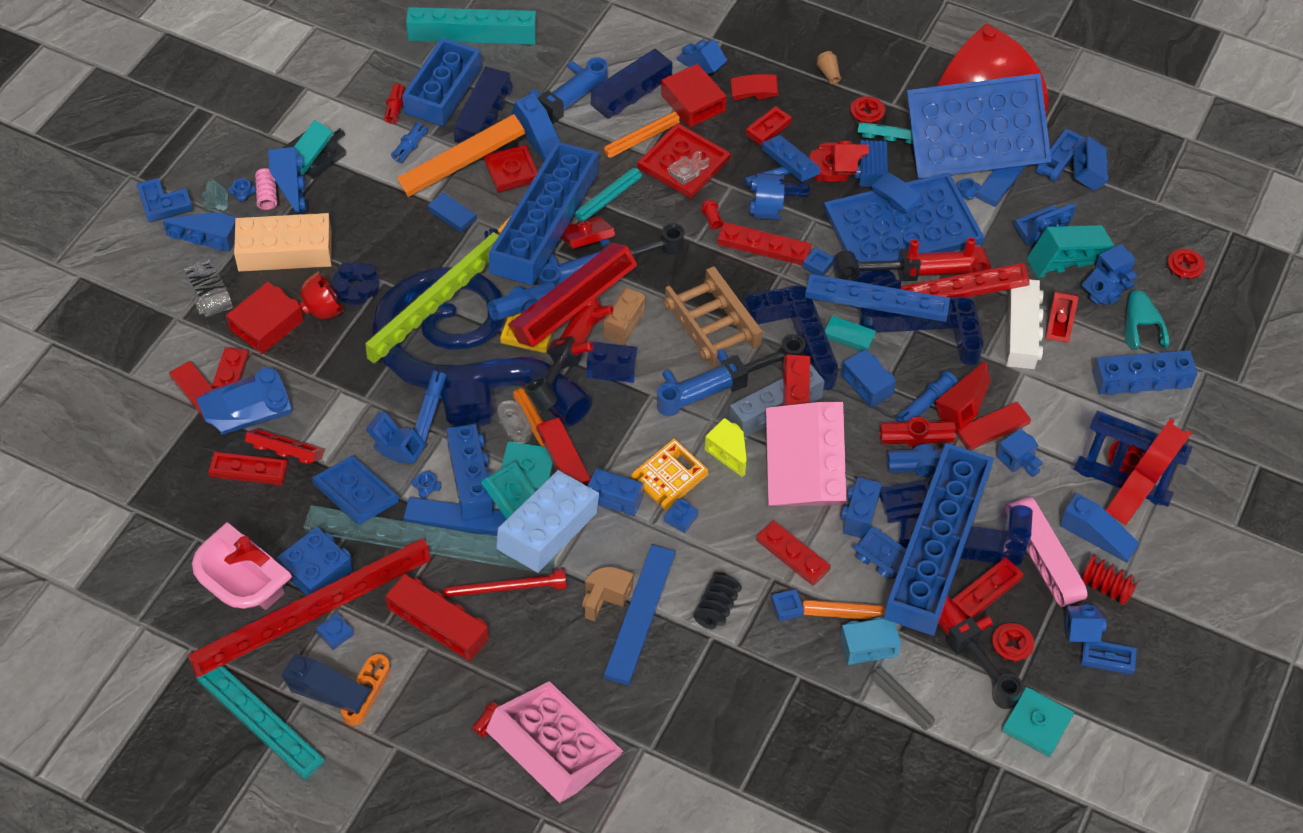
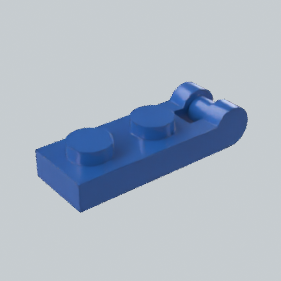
[1036,129,1085,182]

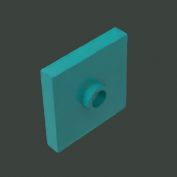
[501,441,554,491]
[481,461,536,519]
[1002,687,1075,757]

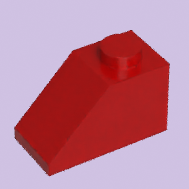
[1046,290,1079,343]

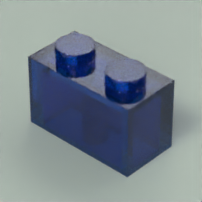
[586,342,638,383]

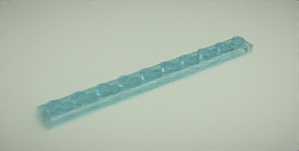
[304,505,557,574]

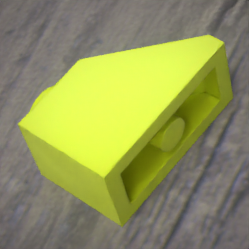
[704,418,747,477]

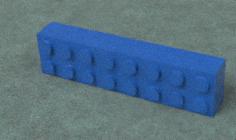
[489,141,599,285]
[884,443,994,636]

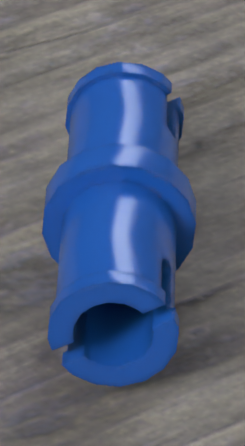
[391,122,427,163]

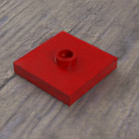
[483,145,538,193]
[561,216,615,249]

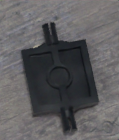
[283,128,346,179]

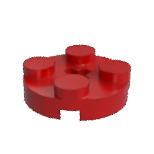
[810,142,849,182]

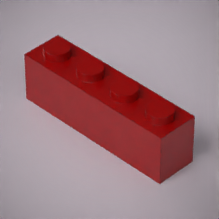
[385,574,489,662]

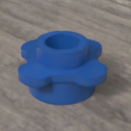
[229,178,256,201]
[957,178,981,200]
[412,472,441,498]

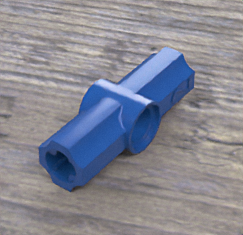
[487,281,555,321]
[887,444,943,477]

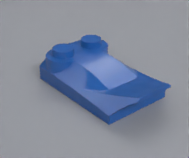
[196,368,291,435]

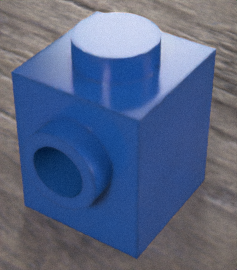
[1065,604,1106,642]

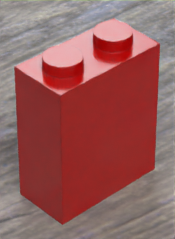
[661,64,727,128]
[226,282,303,354]

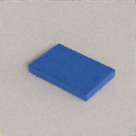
[312,455,399,525]

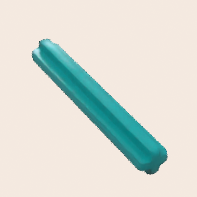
[575,168,642,222]

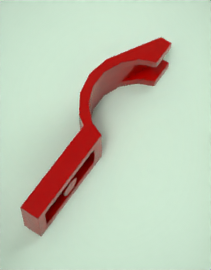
[1105,418,1192,525]

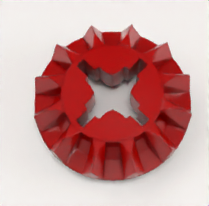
[850,96,885,123]
[1167,249,1205,281]
[992,623,1034,663]

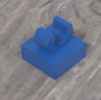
[664,499,699,533]

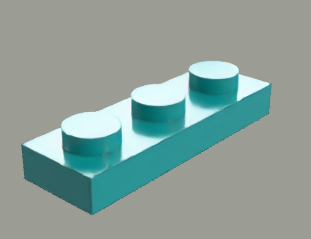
[858,122,913,144]

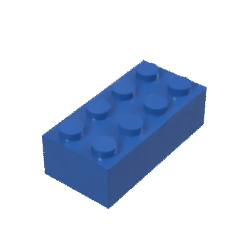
[402,38,482,127]

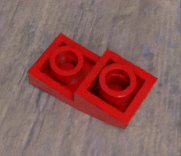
[731,74,779,101]

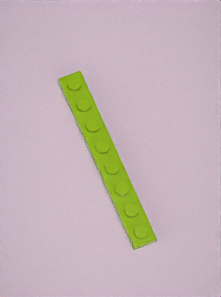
[365,232,499,363]

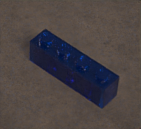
[591,48,672,119]
[453,66,513,144]

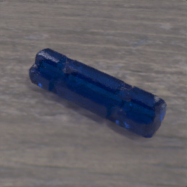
[780,182,810,197]

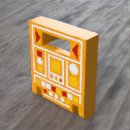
[631,438,708,510]

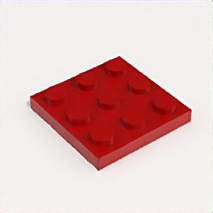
[637,123,731,199]

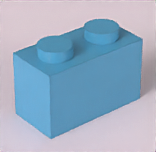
[840,617,901,665]

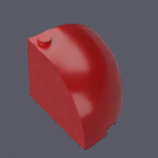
[937,23,1049,114]

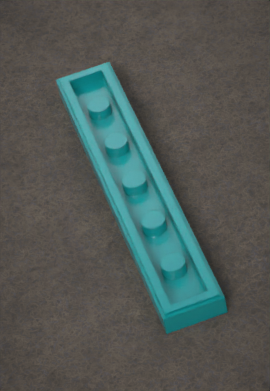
[196,666,325,781]

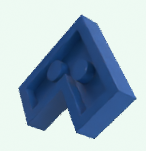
[136,178,193,222]

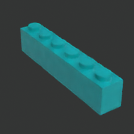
[406,7,537,44]

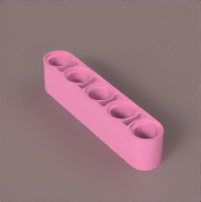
[1006,496,1087,607]

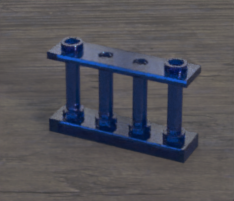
[1073,410,1193,507]

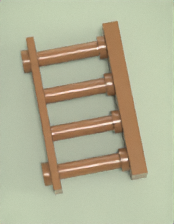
[664,266,763,368]

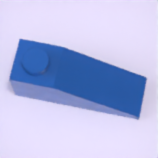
[511,93,560,161]
[1060,493,1139,563]

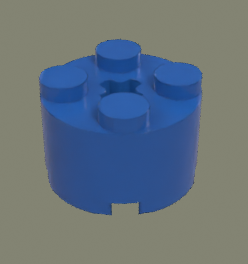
[748,173,784,220]

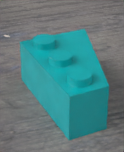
[1027,225,1114,279]

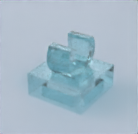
[202,179,228,212]

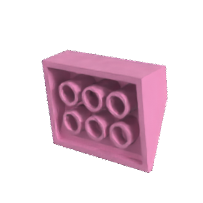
[766,402,846,506]
[486,681,623,803]

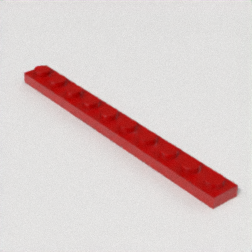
[188,538,431,678]

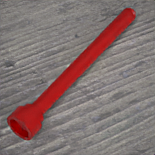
[442,569,567,597]

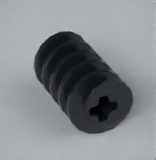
[693,571,742,629]

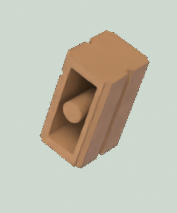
[604,287,646,345]

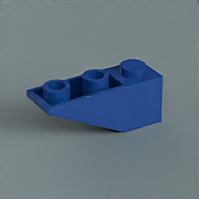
[268,147,307,215]
[163,212,238,252]

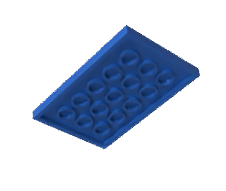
[906,74,1052,180]
[823,172,985,275]

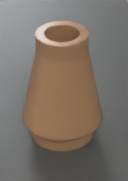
[817,51,841,84]

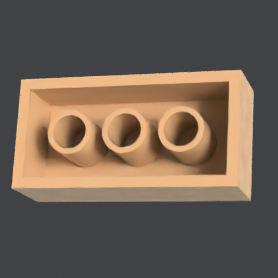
[234,213,332,272]

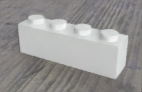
[1006,280,1043,369]

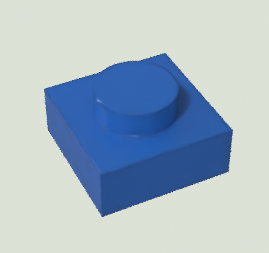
[802,247,834,276]
[771,589,804,622]
[316,613,354,650]

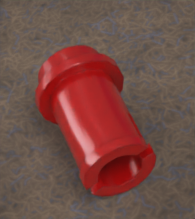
[701,200,723,230]
[471,702,499,738]

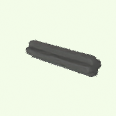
[871,668,935,730]

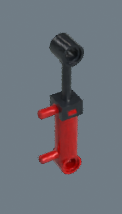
[833,237,991,281]
[524,297,614,411]
[938,596,1023,709]

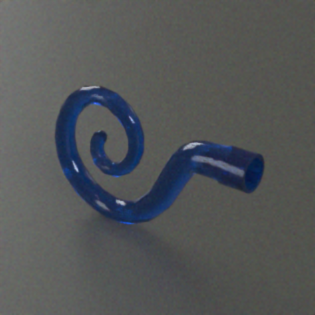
[372,267,592,427]

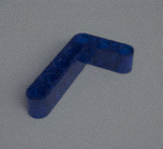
[743,285,839,390]
[859,297,984,366]
[899,505,1033,566]

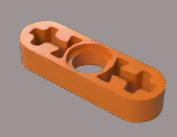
[341,654,390,726]

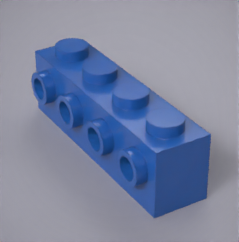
[1092,350,1198,395]
[446,424,496,520]

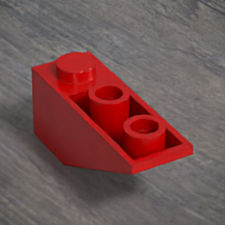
[936,361,990,429]

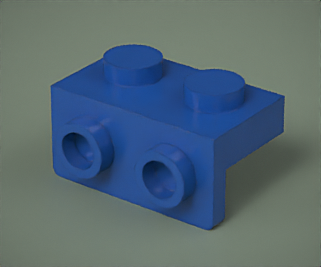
[853,526,907,580]

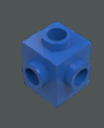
[1082,268,1125,305]

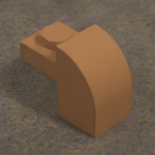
[582,567,633,622]

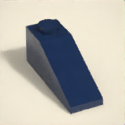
[281,654,371,714]

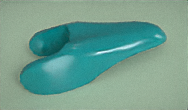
[1124,290,1169,350]

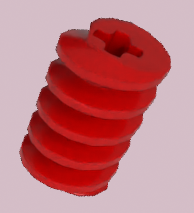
[1081,554,1140,606]

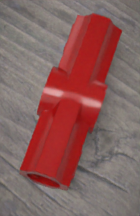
[879,417,956,448]

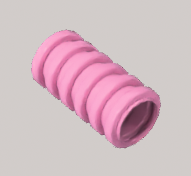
[255,168,277,210]

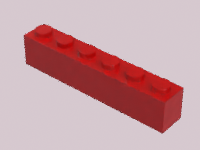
[508,243,637,347]

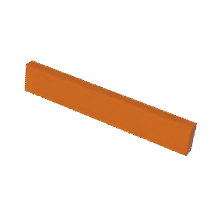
[397,114,525,197]

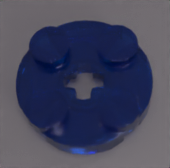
[332,262,380,305]

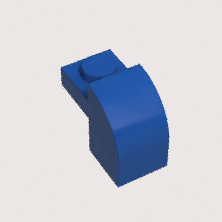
[366,412,426,463]

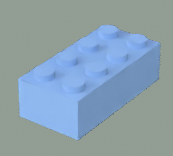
[497,470,599,573]

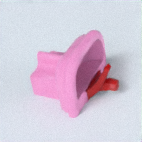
[192,522,292,610]

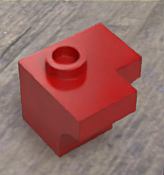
[831,141,869,175]

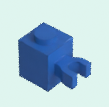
[1095,244,1137,290]
[996,428,1043,478]

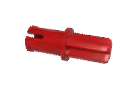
[384,83,405,124]

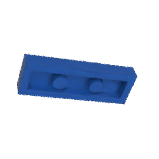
[762,135,820,182]

